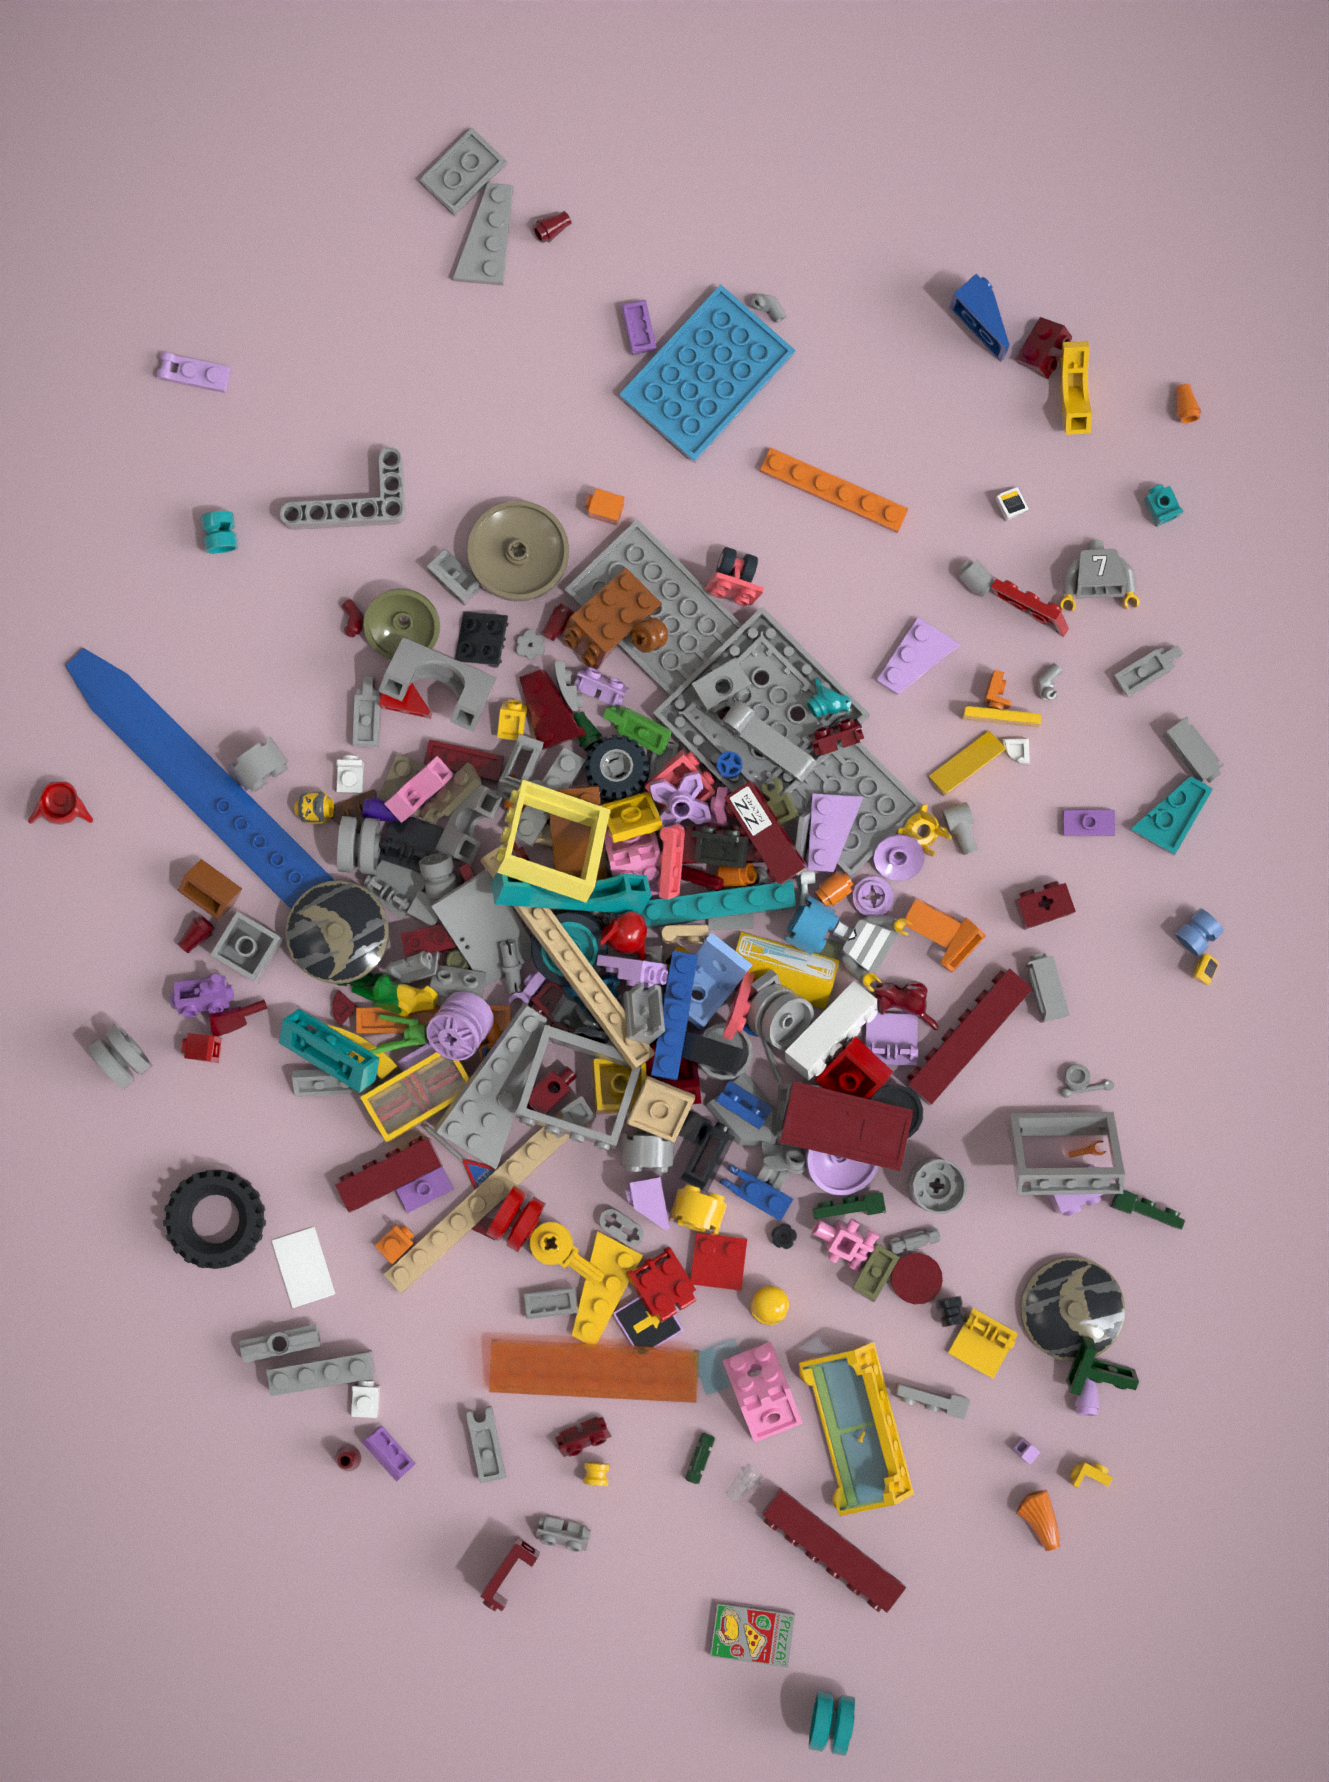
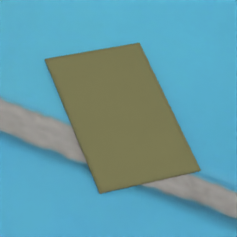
[814,938,842,960]

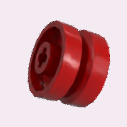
[486,1185,546,1252]

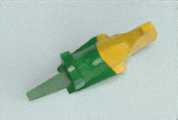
[351,974,439,1017]

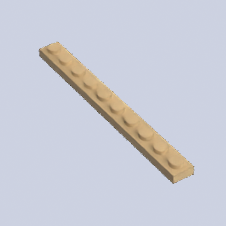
[480,845,655,1070]
[384,1098,575,1294]

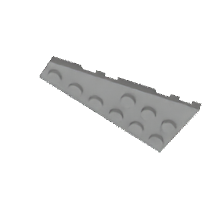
[434,1003,547,1170]

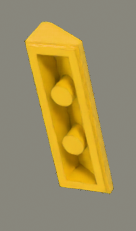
[929,730,1006,796]

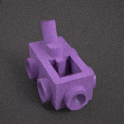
[170,974,234,1018]

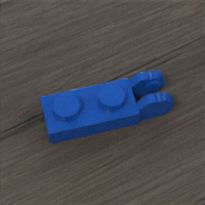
[719,1164,793,1221]

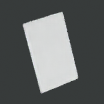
[272,1227,335,1308]

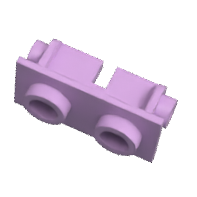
[574,667,629,707]

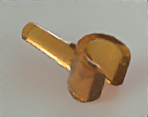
[1068,1140,1106,1158]

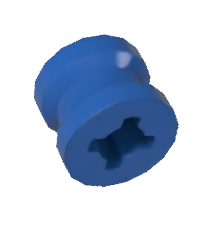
[717,751,742,779]

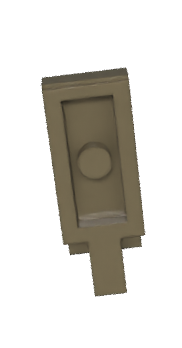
[420,762,481,824]

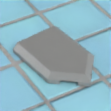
[706,1072,777,1146]

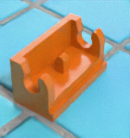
[904,897,961,949]

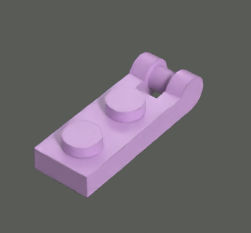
[156,352,231,393]

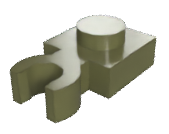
[761,778,799,824]

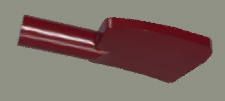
[208,999,268,1036]

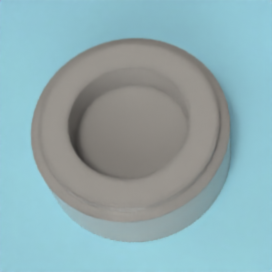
[1064,1064,1090,1091]

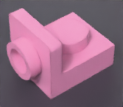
[703,787,730,826]

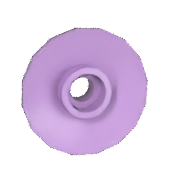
[873,834,925,881]

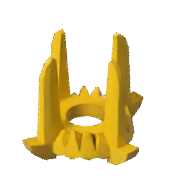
[898,805,952,857]

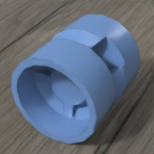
[1175,908,1224,957]

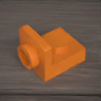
[983,670,1012,710]
[375,1224,415,1264]

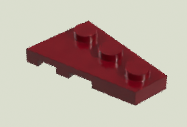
[519,669,586,750]

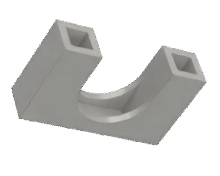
[379,637,497,732]

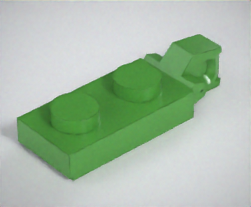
[603,705,672,755]

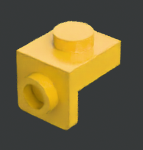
[1069,1461,1113,1488]

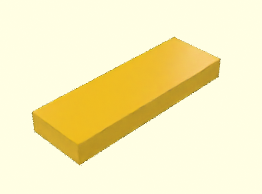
[962,706,1042,727]

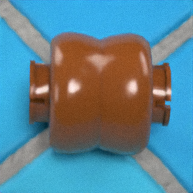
[631,618,668,653]

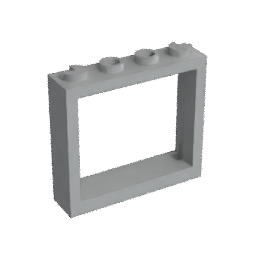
[515,1025,642,1151]
[1009,1112,1125,1195]

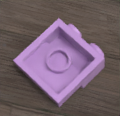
[597,955,668,988]

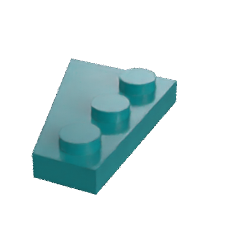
[1130,776,1213,855]

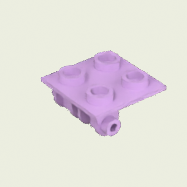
[866,1013,918,1066]

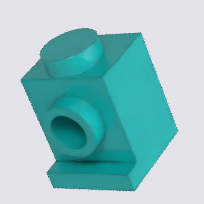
[1144,484,1184,527]

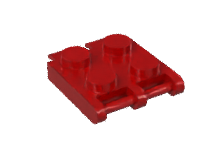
[626,1246,696,1323]

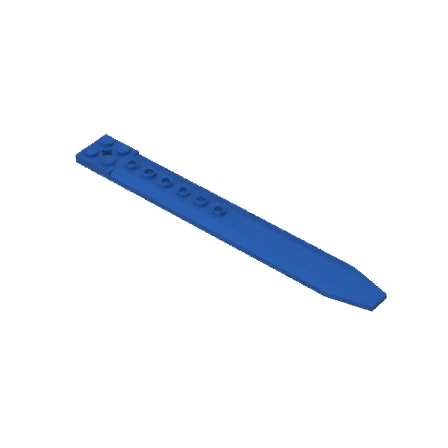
[65,648,335,909]

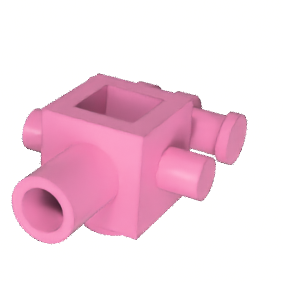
[812,1218,880,1272]

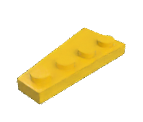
[572,1231,643,1348]

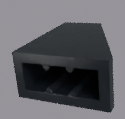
[681,1031,745,1077]

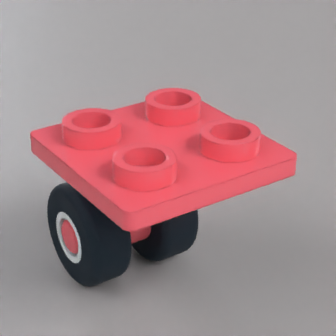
[704,547,764,606]

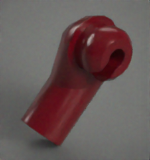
[341,599,364,638]

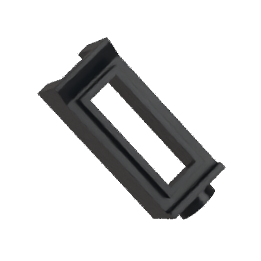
[680,1122,735,1192]

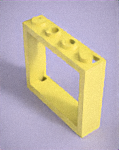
[496,780,610,902]

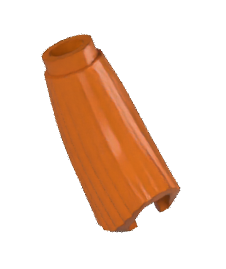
[1016,1490,1060,1551]

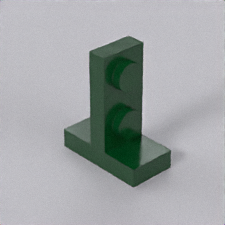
[1066,1336,1139,1395]

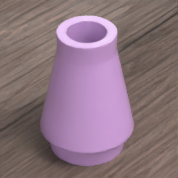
[1074,1378,1100,1416]

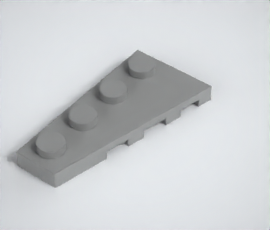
[453,183,513,286]

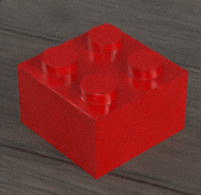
[815,1036,893,1099]

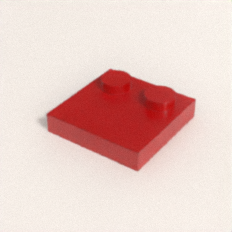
[690,1233,747,1291]

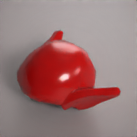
[28,781,93,825]
[599,911,647,961]

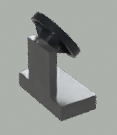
[550,994,609,1044]

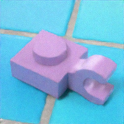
[508,971,547,1008]

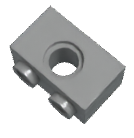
[691,657,752,714]

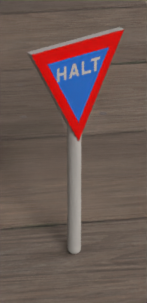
[424,1125,498,1190]

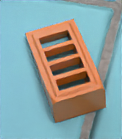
[940,917,986,973]

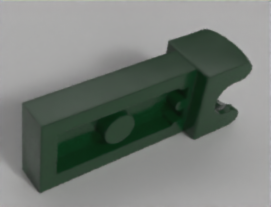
[1110,1190,1185,1230]
[812,1192,886,1219]

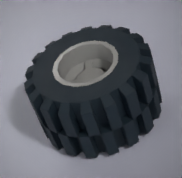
[585,734,649,802]

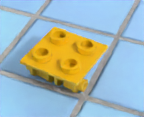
[948,1308,1018,1379]

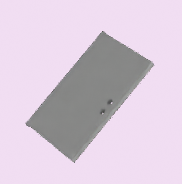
[431,869,532,987]

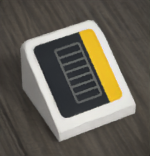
[995,487,1029,521]

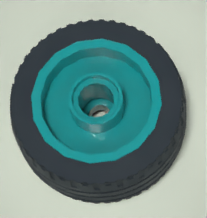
[531,909,608,986]

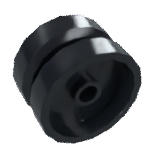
[869,1085,923,1138]

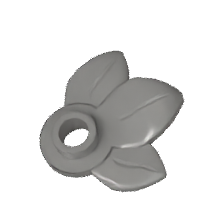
[761,1141,807,1174]

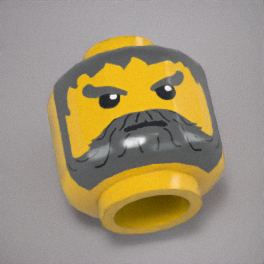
[294,791,334,824]

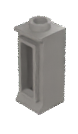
[1163,717,1224,783]
[496,734,544,801]
[1025,953,1069,1023]

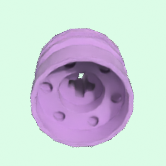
[426,991,494,1061]

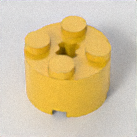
[668,1185,727,1235]

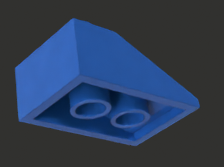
[949,273,1010,362]

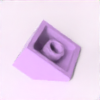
[625,1177,670,1230]

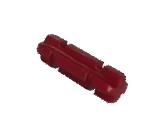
[681,865,724,891]

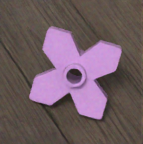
[650,771,711,828]

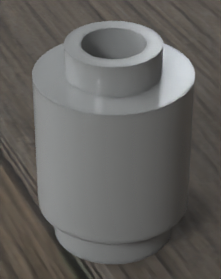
[959,559,994,597]

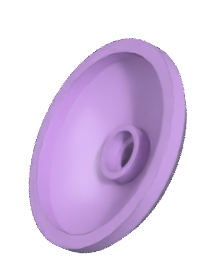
[806,1149,879,1195]

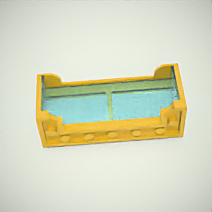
[799,1342,914,1516]

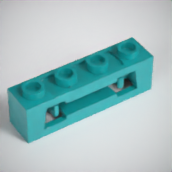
[279,1009,380,1093]

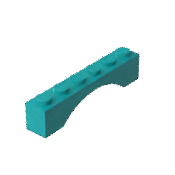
[491,870,651,914]
[641,881,796,929]

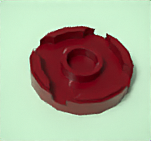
[891,1253,943,1305]

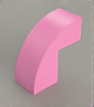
[385,756,454,823]

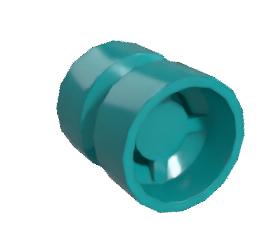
[200,511,238,554]

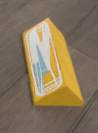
[736,932,839,1010]

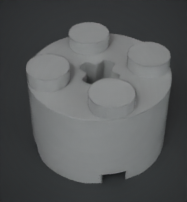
[228,737,288,792]
[621,1131,674,1172]

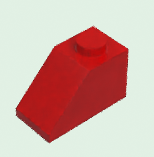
[379,683,432,719]
[181,1033,222,1063]

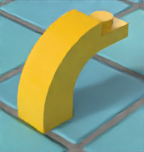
[1060,341,1092,435]

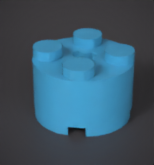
[783,895,839,955]

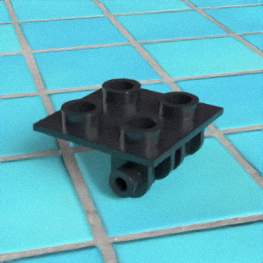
[455,612,509,668]
[378,816,443,873]

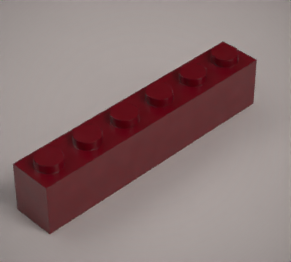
[907,968,1033,1105]
[762,1488,906,1613]

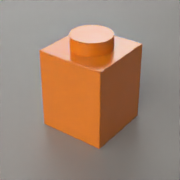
[585,488,625,526]

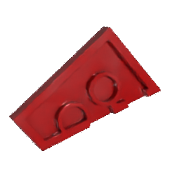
[991,579,1069,637]

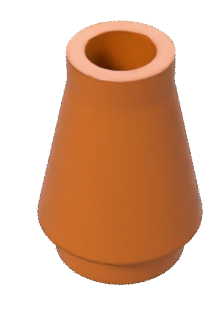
[1176,384,1201,424]

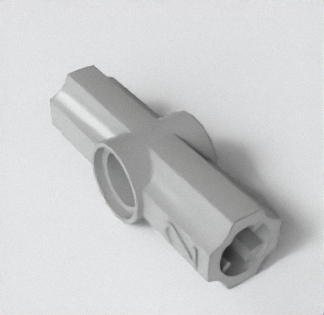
[239,1324,321,1363]

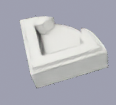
[1002,738,1030,765]

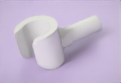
[799,870,815,906]

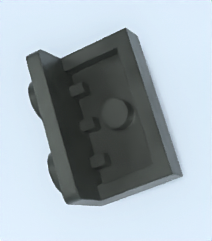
[692,827,749,868]

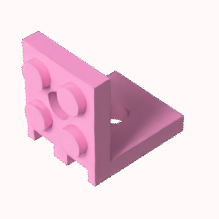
[604,829,663,900]
[723,1341,803,1443]

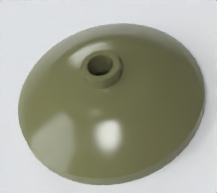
[364,588,440,660]

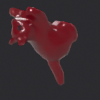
[875,981,938,1031]

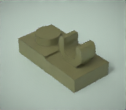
[852,1244,900,1302]

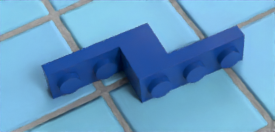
[651,951,698,1080]

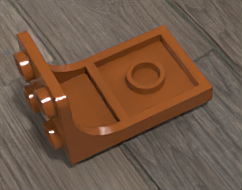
[562,568,662,670]

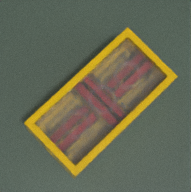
[360,1052,470,1142]

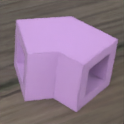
[1012,1437,1040,1464]

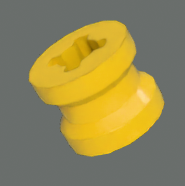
[583,1462,610,1486]

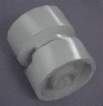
[419,852,459,899]

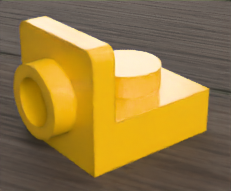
[497,700,527,741]

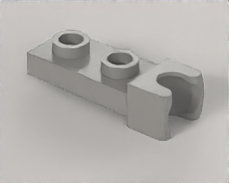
[895,1383,969,1419]
[466,1406,506,1483]

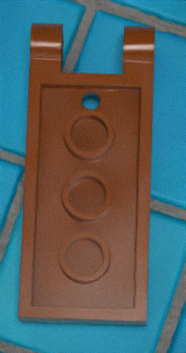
[549,785,607,881]

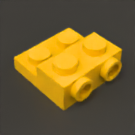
[601,792,663,843]

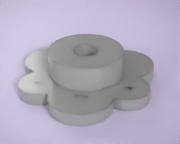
[517,630,545,660]

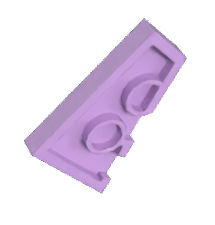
[876,617,961,695]
[808,794,863,873]

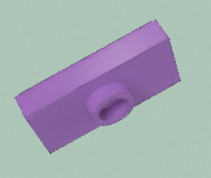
[621,300,657,355]
[1063,810,1115,836]
[396,1166,454,1213]
[362,1425,416,1482]

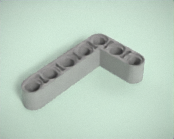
[280,447,406,530]

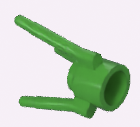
[368,1014,428,1054]

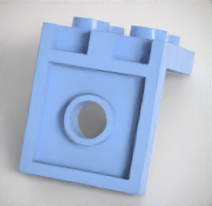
[662,933,752,1030]

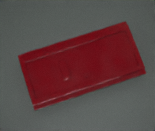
[779,1081,913,1171]

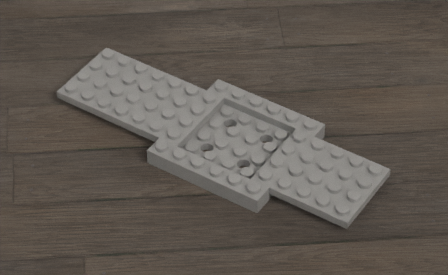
[564,519,922,878]

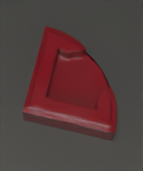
[332,990,359,1026]

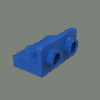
[716,1081,772,1130]

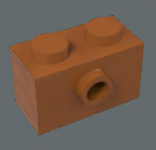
[177,859,242,921]

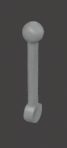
[1061,1080,1114,1098]

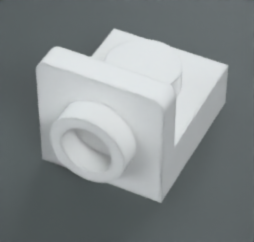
[336,755,364,794]
[351,1380,380,1418]

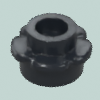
[771,1224,797,1249]

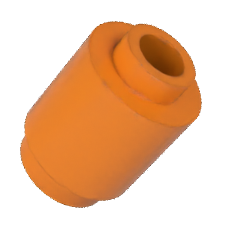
[717,862,756,889]
[814,871,854,906]

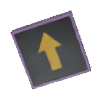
[613,1297,684,1357]

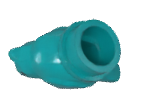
[806,678,851,719]

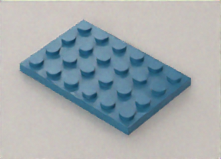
[619,284,796,463]

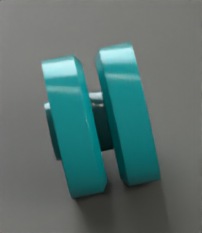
[808,1690,855,1756]

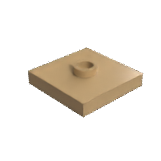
[627,1076,695,1143]

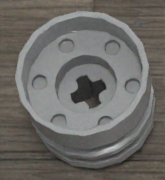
[907,1157,967,1214]

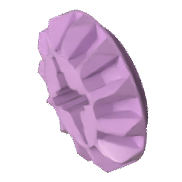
[852,876,894,916]

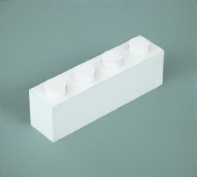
[785,981,878,1081]

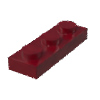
[424,739,504,782]

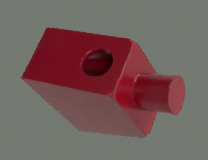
[526,1066,577,1115]

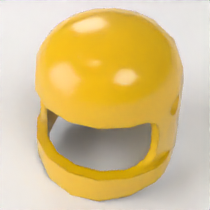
[750,1285,789,1326]

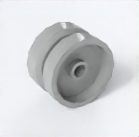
[337,816,381,874]
[747,984,814,1050]
[700,1023,753,1081]
[87,1024,152,1090]

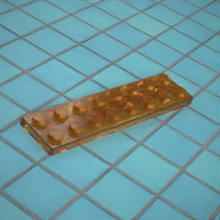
[489,1339,699,1403]

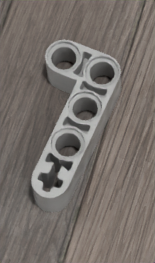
[721,700,817,783]

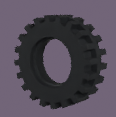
[163,1170,266,1269]

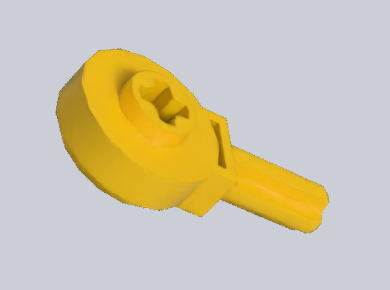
[530,1222,604,1286]

